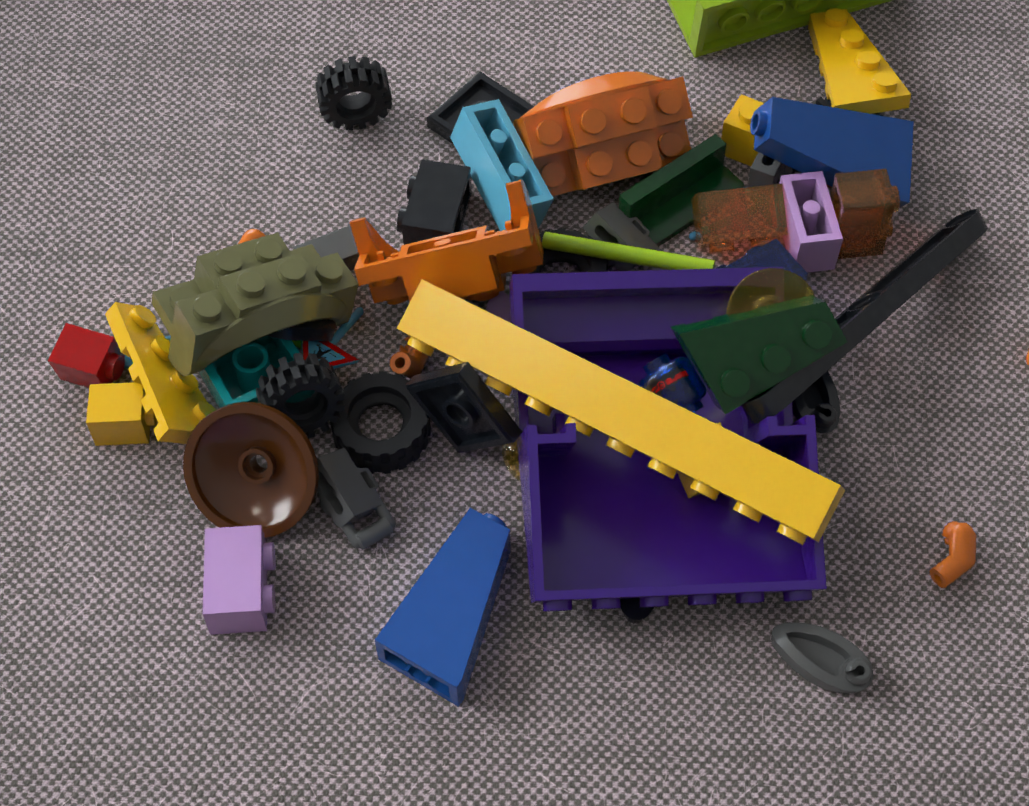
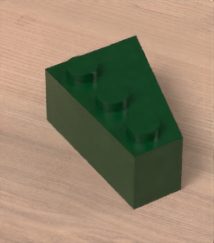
[670,295,848,414]

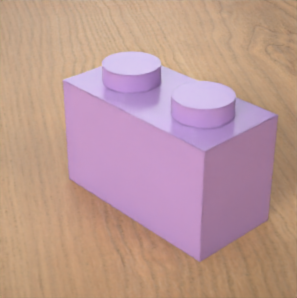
[774,171,843,274]
[203,525,276,635]

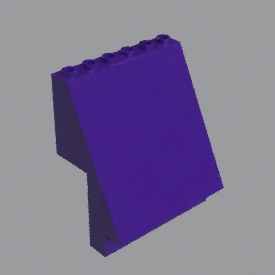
[509,267,827,612]

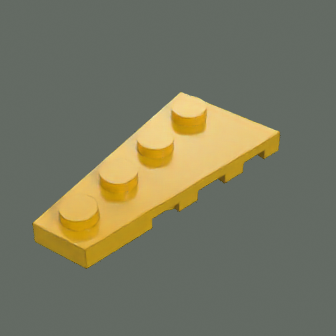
[808,8,911,114]
[105,302,216,444]

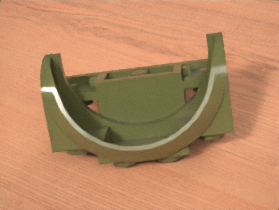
[151,232,359,376]

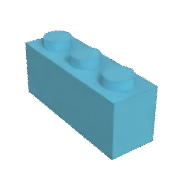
[450,99,554,231]

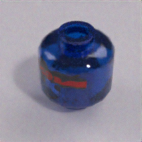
[638,353,706,413]

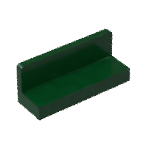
[619,134,744,247]

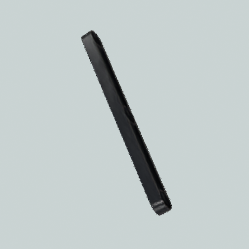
[741,209,988,424]

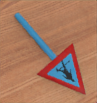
[301,307,364,369]

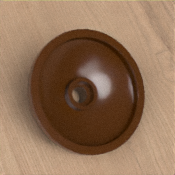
[183,402,319,538]

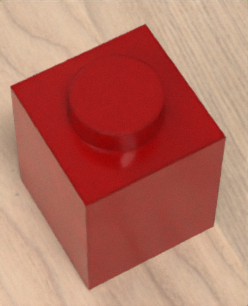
[48,323,125,388]

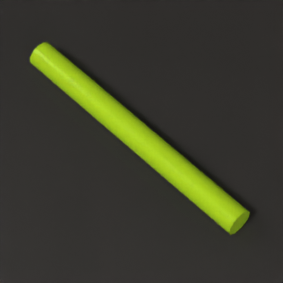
[542,231,715,270]

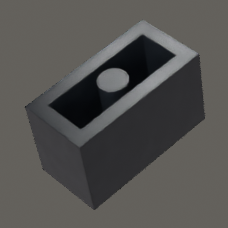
[397,159,472,245]

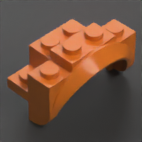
[513,71,693,197]
[349,180,544,305]

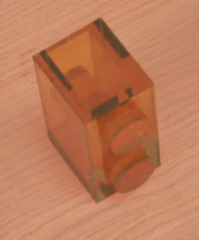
[830,169,900,259]
[691,184,788,254]

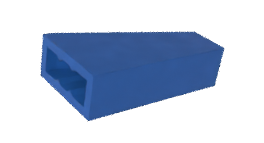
[750,97,914,213]
[375,508,511,707]

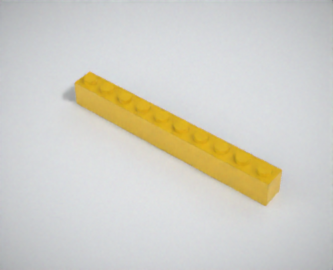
[396,279,845,545]

